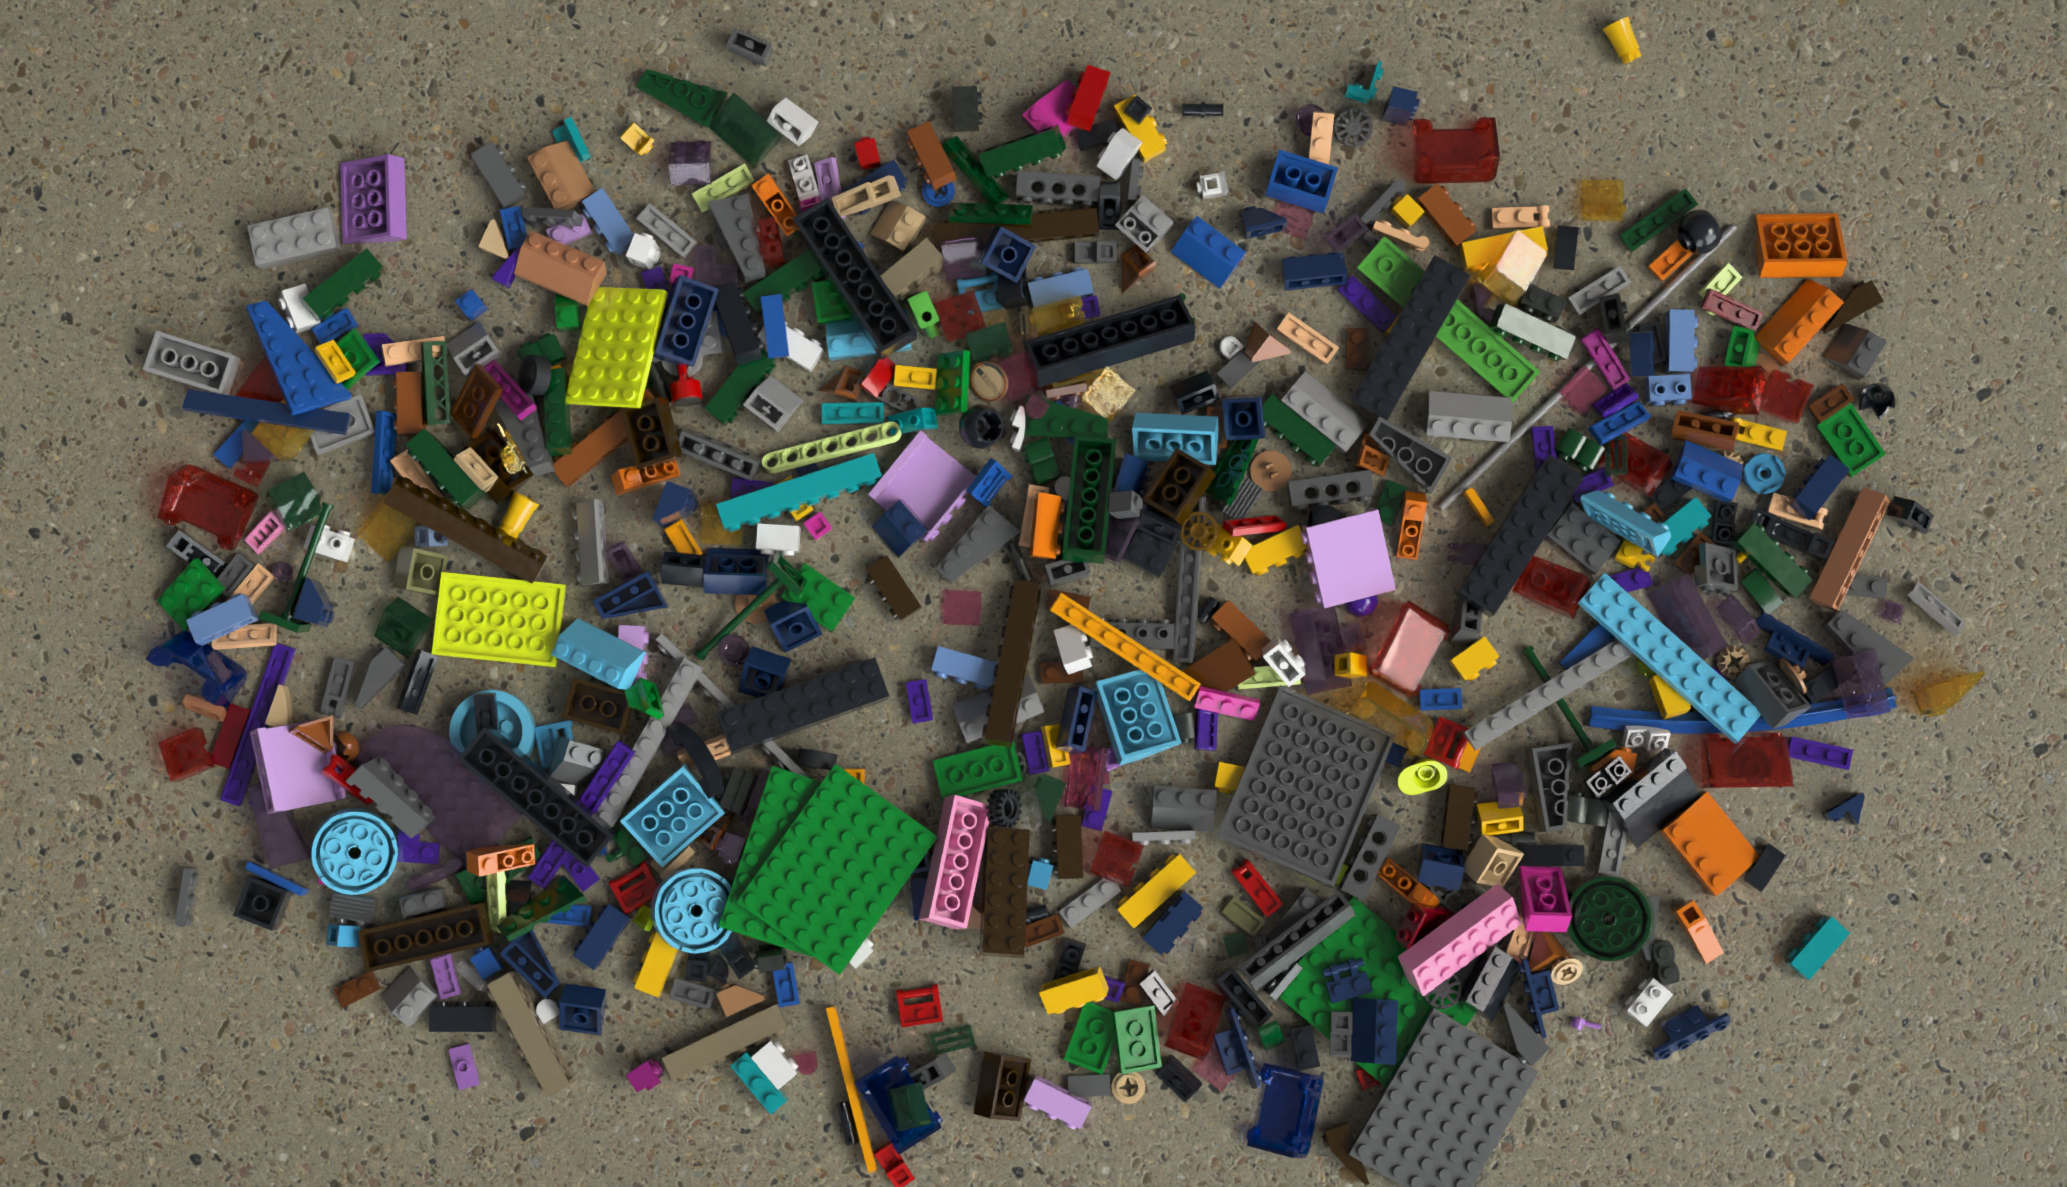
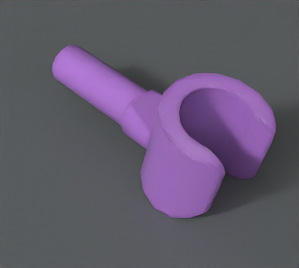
[1570,1016,1601,1031]

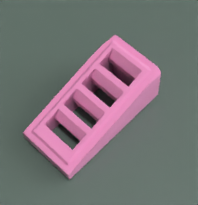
[244,510,290,554]

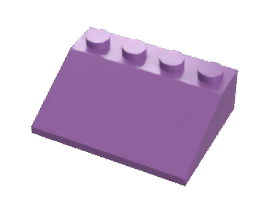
[340,154,407,244]

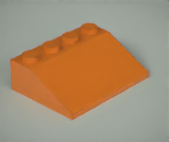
[1755,213,1847,278]
[1659,791,1759,896]

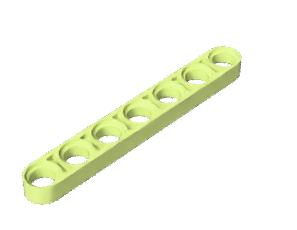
[762,422,901,474]

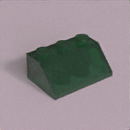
[709,93,782,168]

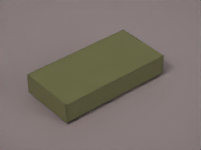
[1220,896,1266,938]

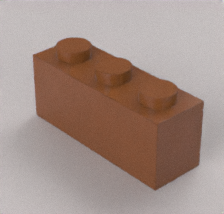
[906,121,957,190]
[1416,183,1476,249]
[393,371,426,436]
[1672,410,1739,452]
[1210,600,1271,662]

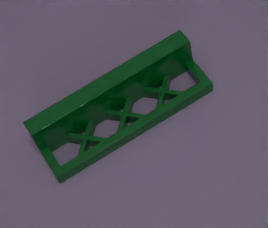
[420,341,451,425]

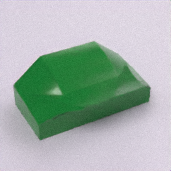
[1723,326,1760,371]
[624,678,665,720]

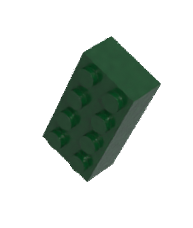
[406,428,487,510]

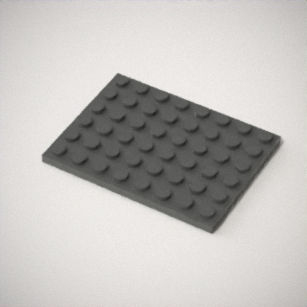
[1216,685,1396,888]
[1347,1007,1539,1187]

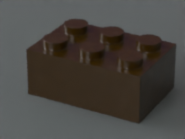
[620,397,684,470]
[1142,448,1216,525]
[562,677,633,735]

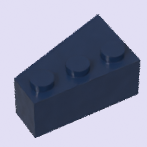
[593,570,669,619]
[1142,890,1203,955]
[500,930,560,999]

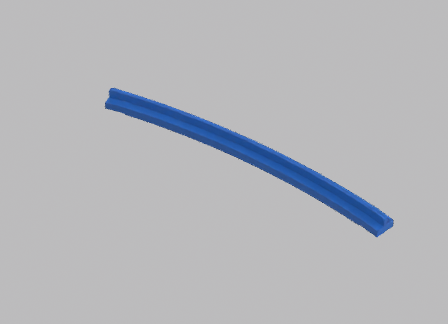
[1588,687,1897,734]

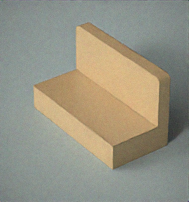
[454,447,498,492]
[650,844,697,880]

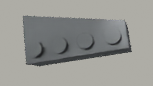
[936,505,1021,584]

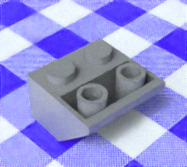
[1115,195,1173,253]
[446,321,503,377]
[743,375,803,433]

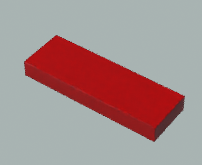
[1222,515,1286,536]

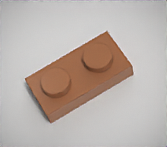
[183,693,227,723]

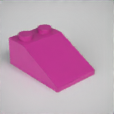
[1022,79,1075,138]
[1520,866,1572,932]

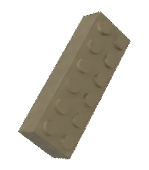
[487,971,576,1097]

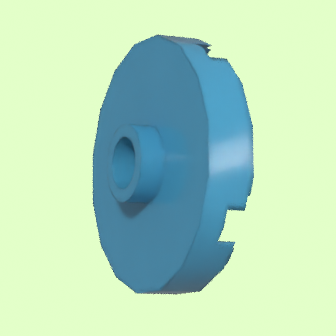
[1743,453,1786,495]

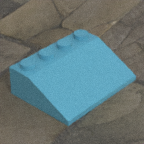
[1580,490,1671,557]
[1093,670,1181,766]
[620,762,725,867]

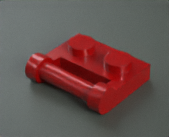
[1423,717,1469,770]
[608,861,659,914]
[896,983,943,1028]

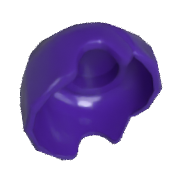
[1345,595,1378,617]

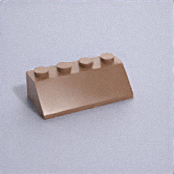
[514,231,607,306]

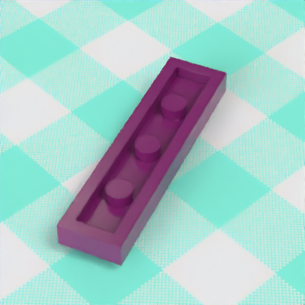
[483,360,537,421]

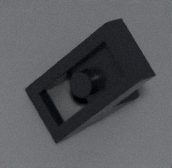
[506,880,532,917]

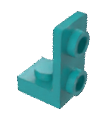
[1344,61,1384,104]
[888,408,938,436]

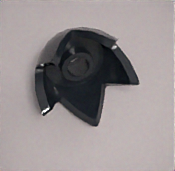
[1859,383,1895,420]

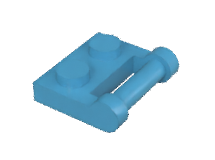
[957,272,1004,316]
[535,720,574,768]

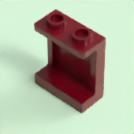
[1394,902,1455,949]

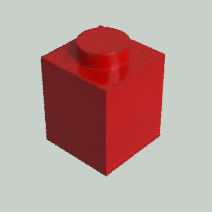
[855,137,881,171]

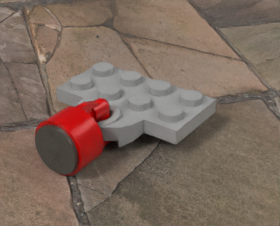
[651,311,723,407]

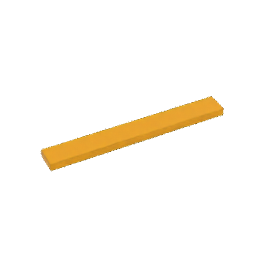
[1050,593,1201,701]
[826,1006,877,1173]

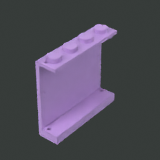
[868,430,977,543]
[1300,507,1396,608]
[250,716,346,814]

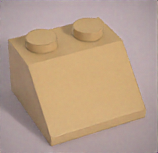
[870,200,926,256]
[1464,834,1524,888]

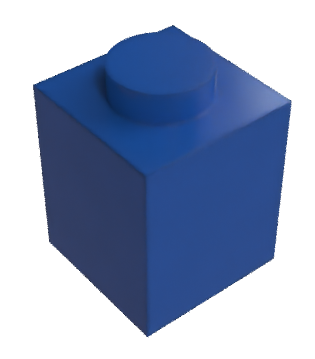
[455,289,488,321]
[470,946,504,980]

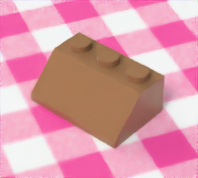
[527,140,596,210]

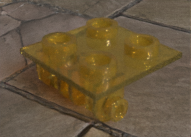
[1582,180,1626,221]
[1081,367,1135,422]
[497,424,527,474]
[701,502,743,545]

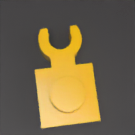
[1615,540,1655,572]

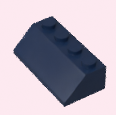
[653,275,719,367]

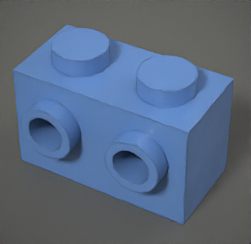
[1645,374,1692,407]

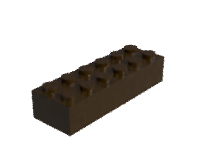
[979,827,1030,958]
[357,902,494,973]

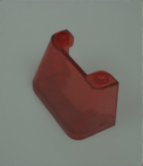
[1412,117,1500,184]
[157,464,259,551]
[1367,600,1451,698]
[1701,733,1794,788]

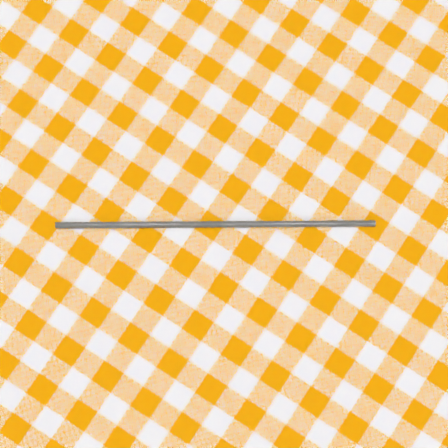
[1437,223,1737,511]

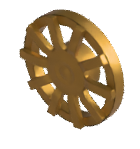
[1180,512,1218,551]

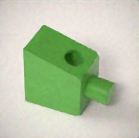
[907,291,941,339]

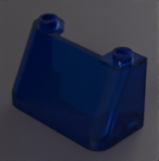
[145,631,247,707]
[854,1055,943,1155]
[1246,1063,1324,1158]

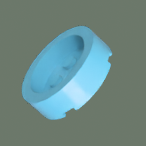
[449,690,537,758]
[311,808,398,895]
[651,867,732,953]

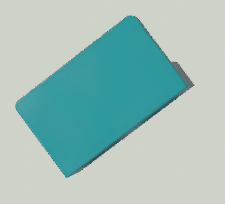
[552,117,592,163]

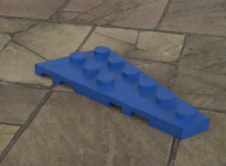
[246,301,352,415]

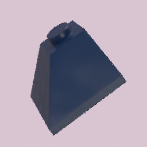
[1240,206,1287,240]
[1222,394,1265,440]
[764,601,822,653]

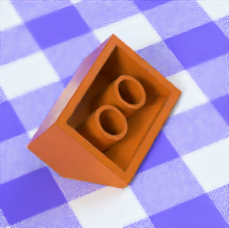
[1029,492,1065,560]

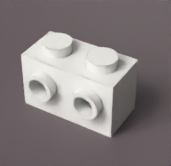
[767,98,818,146]
[1097,128,1142,180]
[626,232,661,270]
[278,284,321,334]
[756,524,801,556]
[303,525,355,562]
[1054,624,1093,674]
[1262,636,1305,687]
[1623,977,1673,1027]
[751,1040,799,1090]

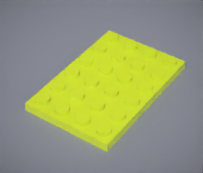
[566,287,668,408]
[432,572,566,668]

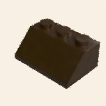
[461,430,534,505]
[973,1051,1031,1121]

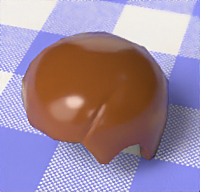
[333,730,360,763]

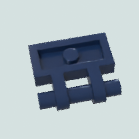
[1322,957,1372,1004]

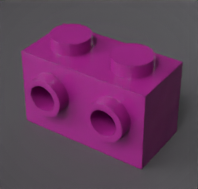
[626,1058,664,1093]

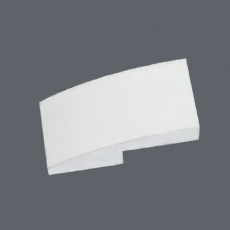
[788,155,820,201]
[1010,406,1025,452]
[1622,726,1670,751]

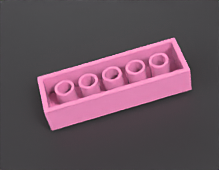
[919,795,990,930]
[1398,884,1522,996]

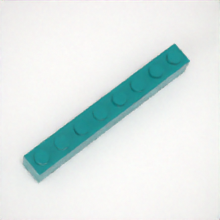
[716,453,882,532]

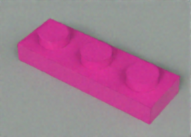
[1194,686,1260,721]

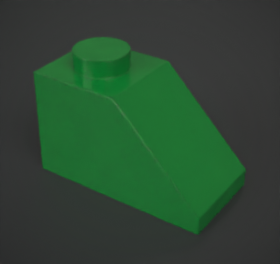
[555,293,581,332]

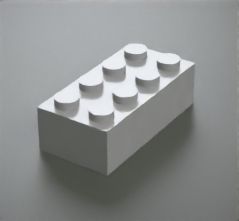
[247,207,342,270]
[143,331,241,395]

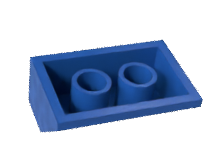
[1265,149,1338,214]
[1171,215,1246,289]
[1669,440,1743,503]

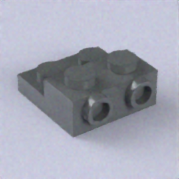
[1694,543,1738,596]

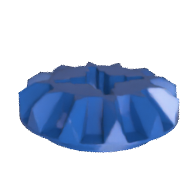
[922,181,955,208]

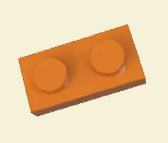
[1647,240,1693,282]

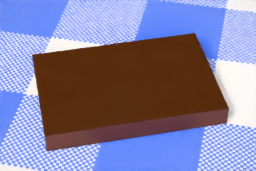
[450,364,503,439]
[1182,638,1257,694]

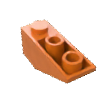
[751,173,797,236]
[611,461,681,495]
[1396,491,1427,560]
[466,843,535,877]
[1377,858,1440,906]
[1671,899,1724,964]

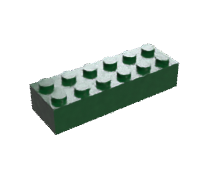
[1063,435,1116,564]

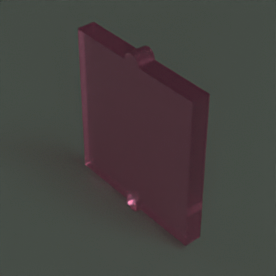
[1275,201,1315,240]
[1559,365,1607,415]
[942,590,983,626]
[1193,1042,1237,1092]

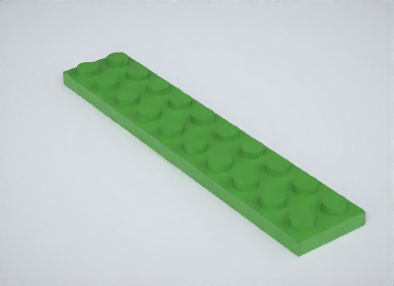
[1357,236,1540,403]

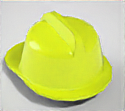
[1398,758,1447,795]

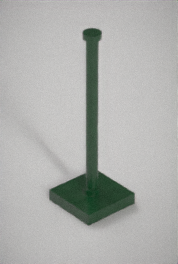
[259,502,334,633]
[694,551,807,661]
[1522,646,1617,772]

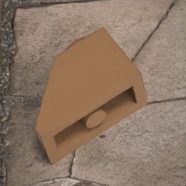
[716,983,766,1017]

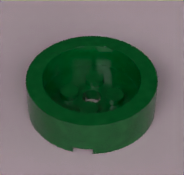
[1568,876,1654,961]

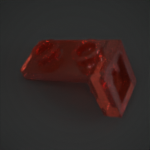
[233,442,276,487]

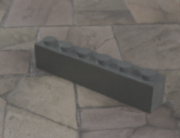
[1238,890,1356,991]

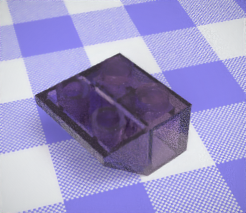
[668,140,713,186]

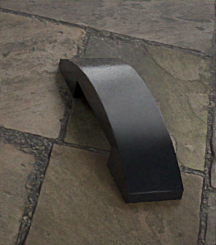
[1750,507,1834,560]
[665,722,724,799]
[693,906,755,980]

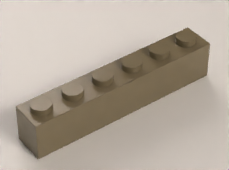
[662,1003,789,1082]

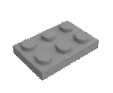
[308,394,375,455]

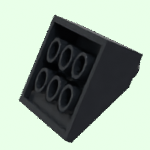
[1602,748,1700,848]

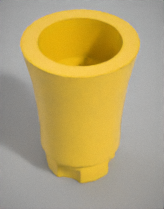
[1602,16,1642,64]
[499,491,540,538]

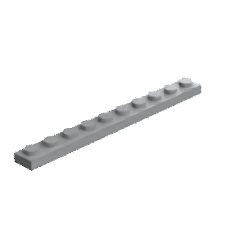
[656,633,812,779]
[1463,639,1634,751]
[596,658,703,827]

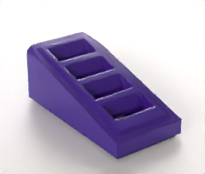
[491,246,521,288]

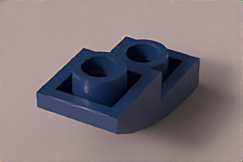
[1630,331,1654,377]

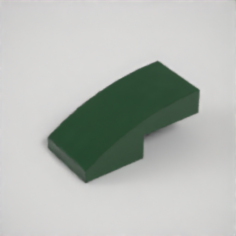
[1739,568,1783,614]
[1257,1020,1284,1051]

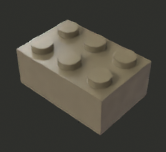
[880,238,944,302]

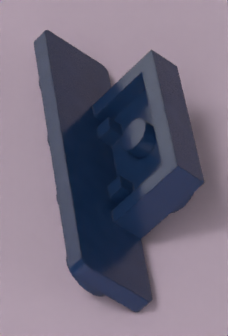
[1753,612,1835,670]
[1517,954,1559,1039]
[1652,1005,1730,1061]
[1212,1007,1262,1089]

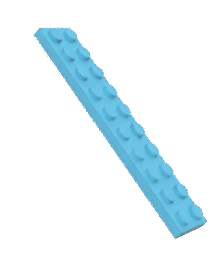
[1577,573,1761,744]

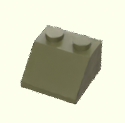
[393,547,448,596]

